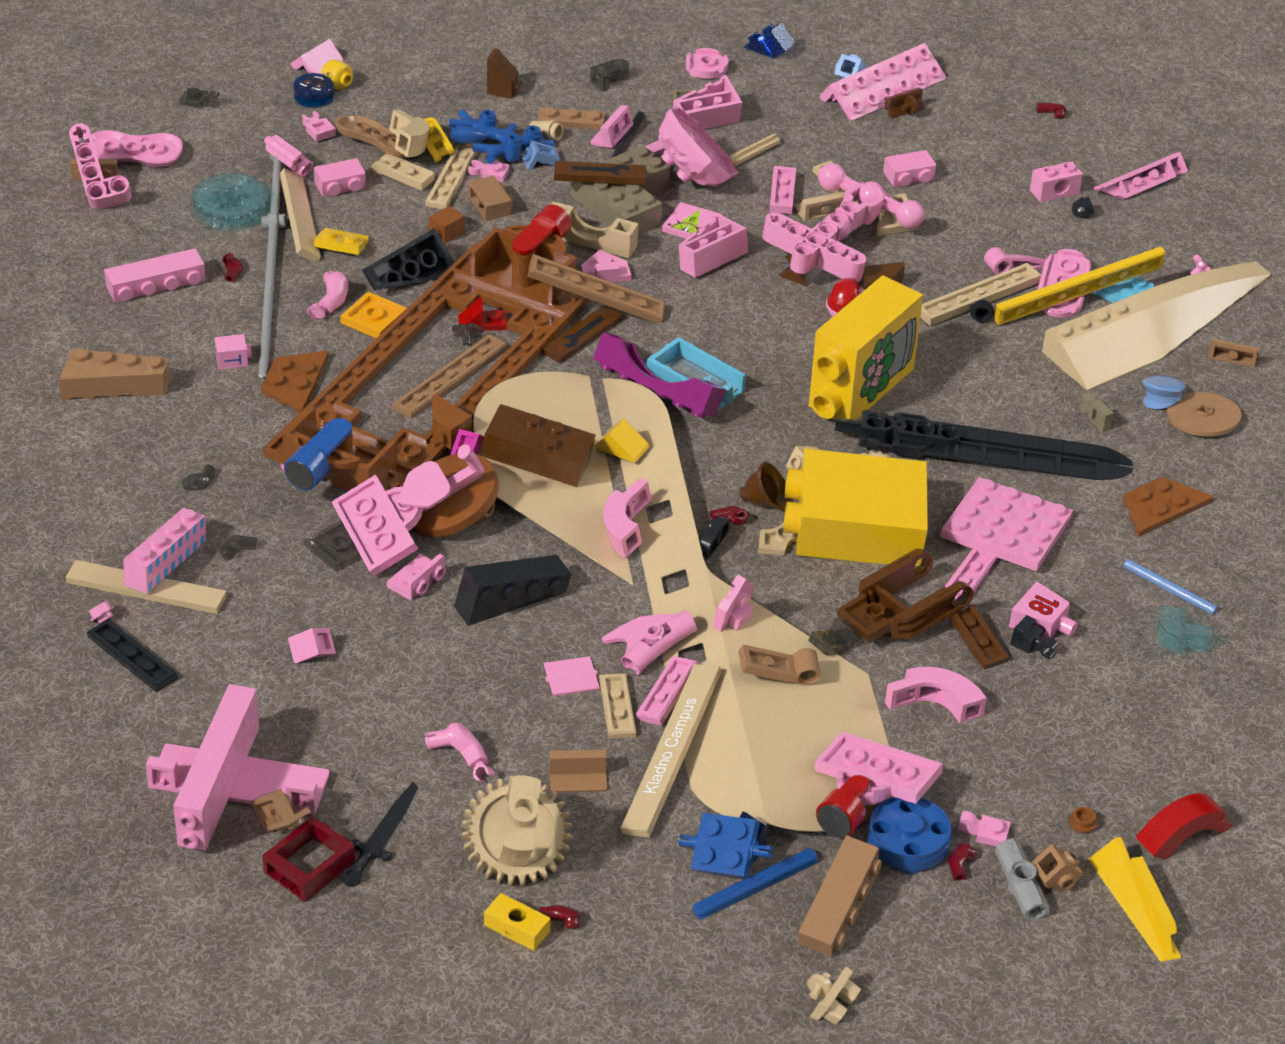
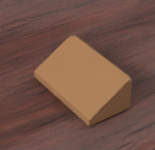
[1208,339,1260,367]

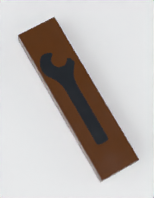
[554,161,646,185]
[542,305,623,363]

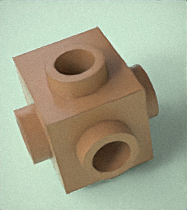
[1031,844,1084,892]

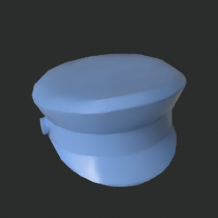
[1142,375,1186,410]

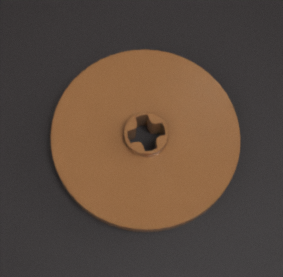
[1167,392,1241,437]

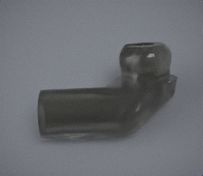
[182,465,215,491]
[219,535,257,560]

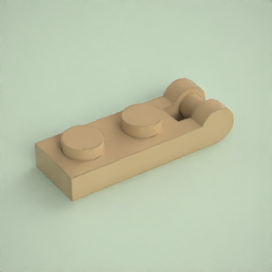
[371,153,435,191]

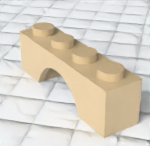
[551,202,639,258]

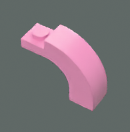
[885,667,987,723]

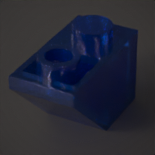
[743,22,795,58]

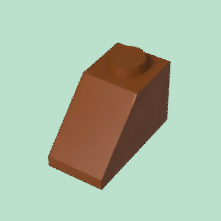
[432,394,472,449]

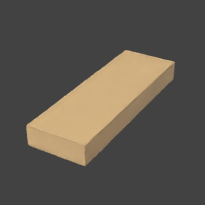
[599,673,636,739]

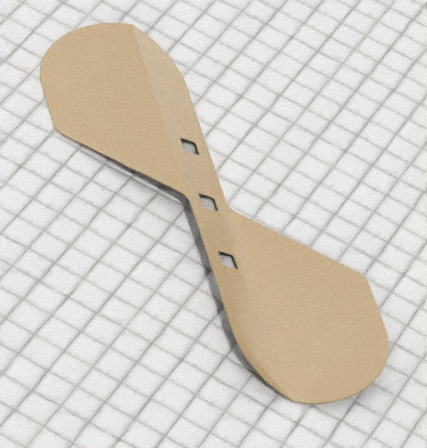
[473,372,893,832]

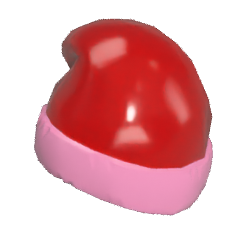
[826,278,865,317]

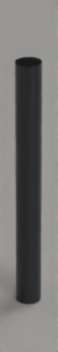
[610,111,645,158]

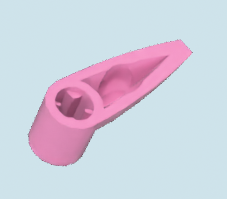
[984,247,1046,275]

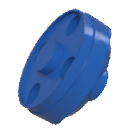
[866,797,951,874]

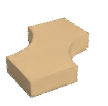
[758,522,797,555]

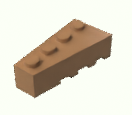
[798,835,882,957]

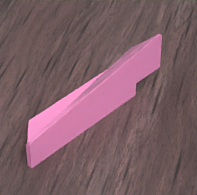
[1094,151,1188,200]

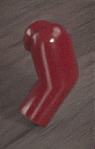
[710,506,748,525]

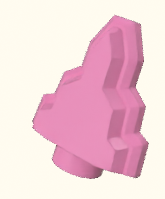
[264,135,313,177]

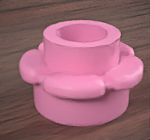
[88,600,114,623]

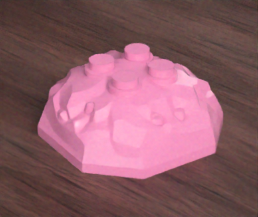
[658,107,739,187]

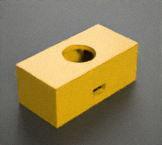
[484,893,551,951]

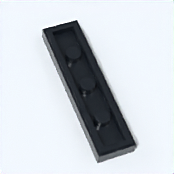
[87,619,178,692]

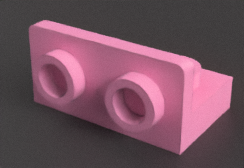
[387,553,446,601]

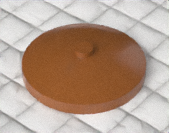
[411,454,499,537]

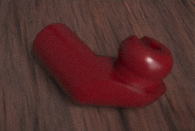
[1036,102,1067,119]
[222,253,243,282]
[948,843,976,881]
[539,905,581,929]

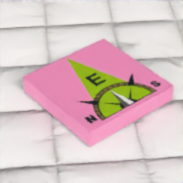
[662,202,722,239]

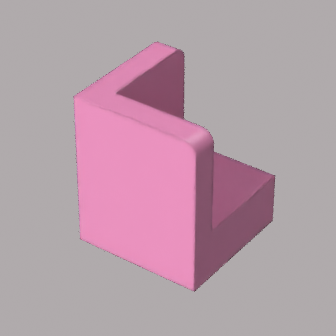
[288,628,336,663]

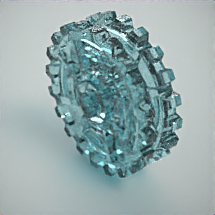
[192,172,269,232]

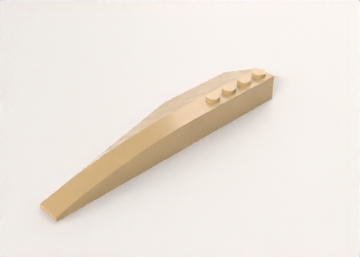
[1042,261,1271,391]

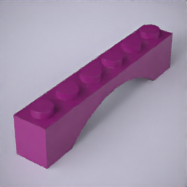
[592,332,726,418]

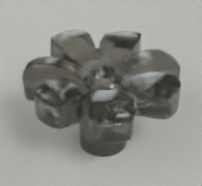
[452,323,483,346]

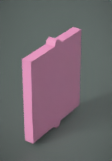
[543,656,600,696]

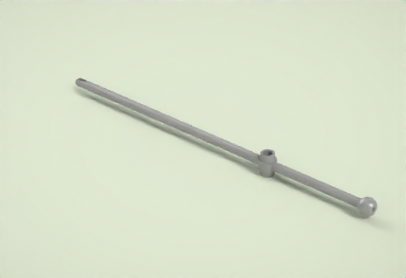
[258,154,287,381]

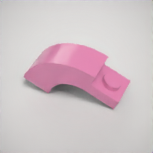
[603,478,652,558]

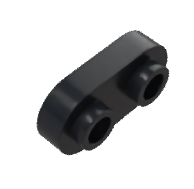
[699,516,730,559]

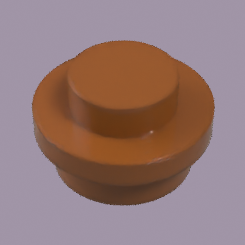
[1069,806,1098,833]

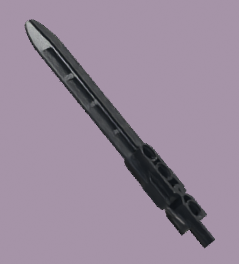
[835,410,1133,480]

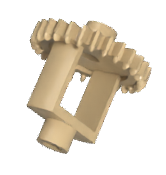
[461,775,572,886]

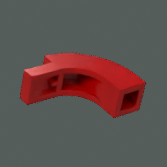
[1136,793,1232,859]

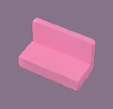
[290,39,343,78]
[590,105,633,148]

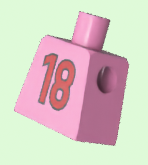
[1009,582,1078,638]

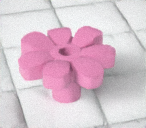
[1190,254,1212,275]

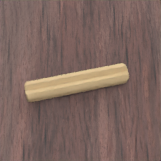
[729,134,780,166]

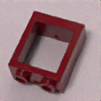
[262,816,355,902]

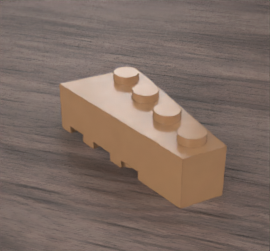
[59,348,171,400]

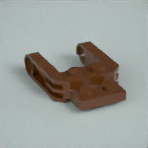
[837,548,974,643]

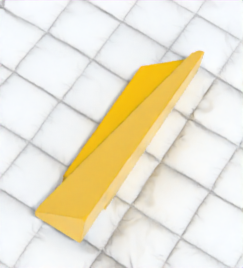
[1089,837,1181,962]

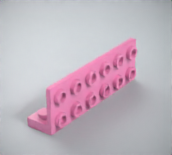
[819,43,946,121]
[146,744,329,815]

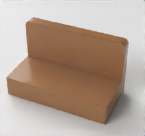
[549,749,607,793]

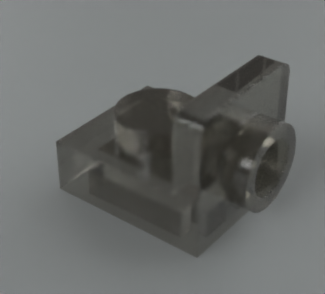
[808,618,857,656]

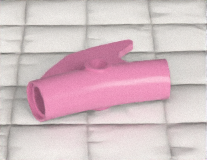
[602,610,697,675]

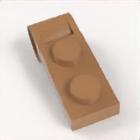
[738,644,821,685]

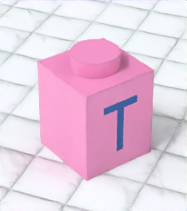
[215,334,252,369]

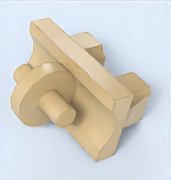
[807,967,861,1025]

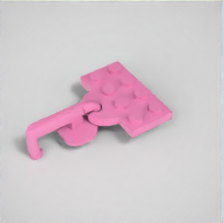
[332,444,484,577]

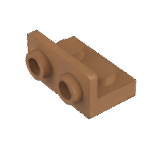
[250,789,311,833]

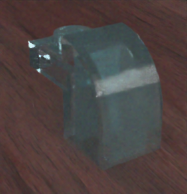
[1155,606,1213,655]

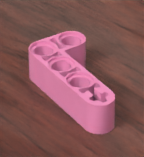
[69,123,132,209]

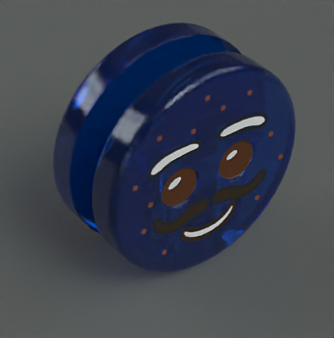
[293,73,334,108]

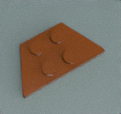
[261,351,329,414]
[1123,477,1213,537]

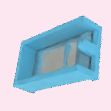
[646,337,746,412]

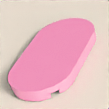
[1038,249,1091,318]

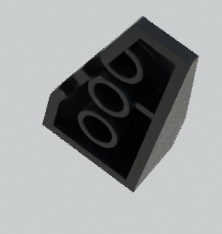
[362,228,454,291]

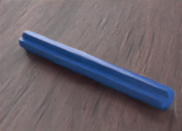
[692,848,818,919]

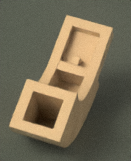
[389,110,429,157]

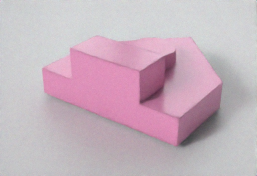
[581,250,631,282]
[713,575,754,632]

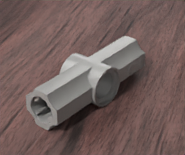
[995,838,1049,921]

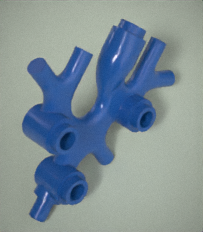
[449,110,554,164]

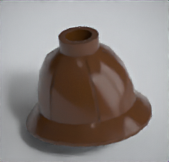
[740,462,791,510]

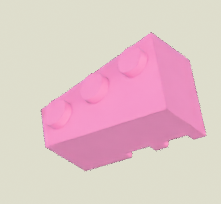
[673,74,742,129]
[679,213,748,278]

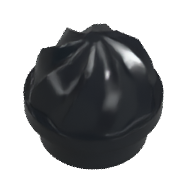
[1072,196,1094,218]
[970,300,994,323]

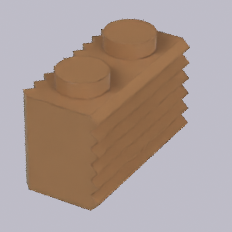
[468,176,514,221]

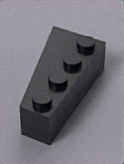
[454,555,572,626]

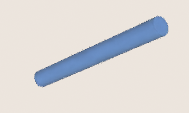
[1123,559,1218,615]

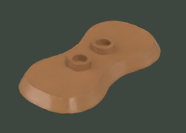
[334,115,426,158]

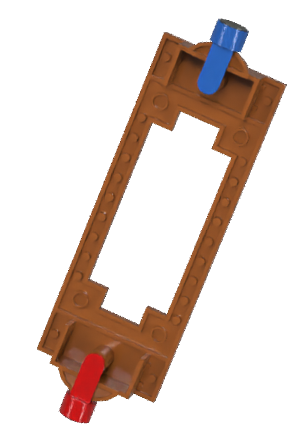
[263,204,591,491]

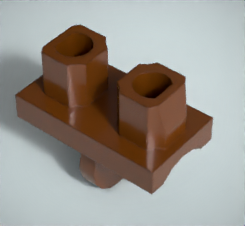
[884,87,924,119]

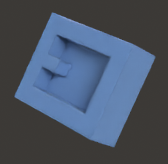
[522,140,560,170]

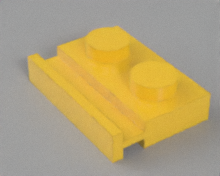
[314,228,369,255]

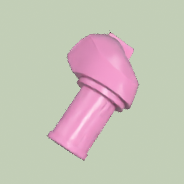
[306,271,349,320]
[425,722,494,783]

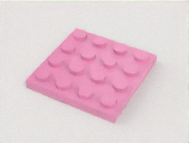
[940,477,1073,571]

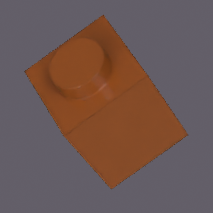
[429,206,465,243]

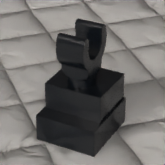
[1010,615,1059,659]

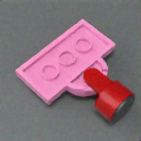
[815,732,942,838]

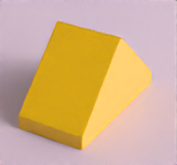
[594,418,649,463]

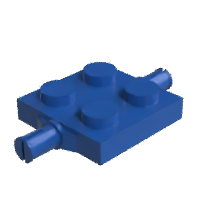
[678,813,774,879]

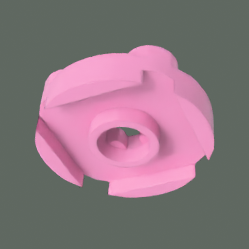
[686,48,728,79]

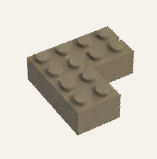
[570,145,670,233]

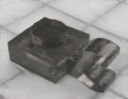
[179,88,221,109]

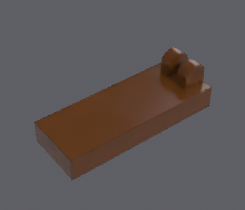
[948,604,1009,670]

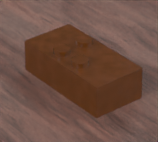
[481,404,596,487]

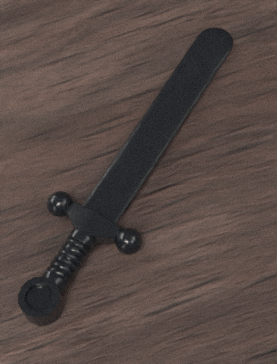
[343,781,419,887]

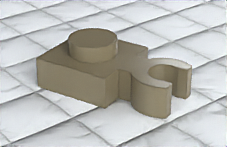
[1079,392,1114,432]

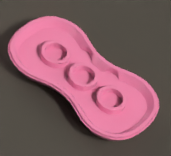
[84,130,183,167]

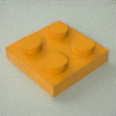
[340,292,407,339]

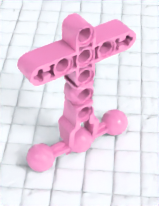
[762,163,925,282]

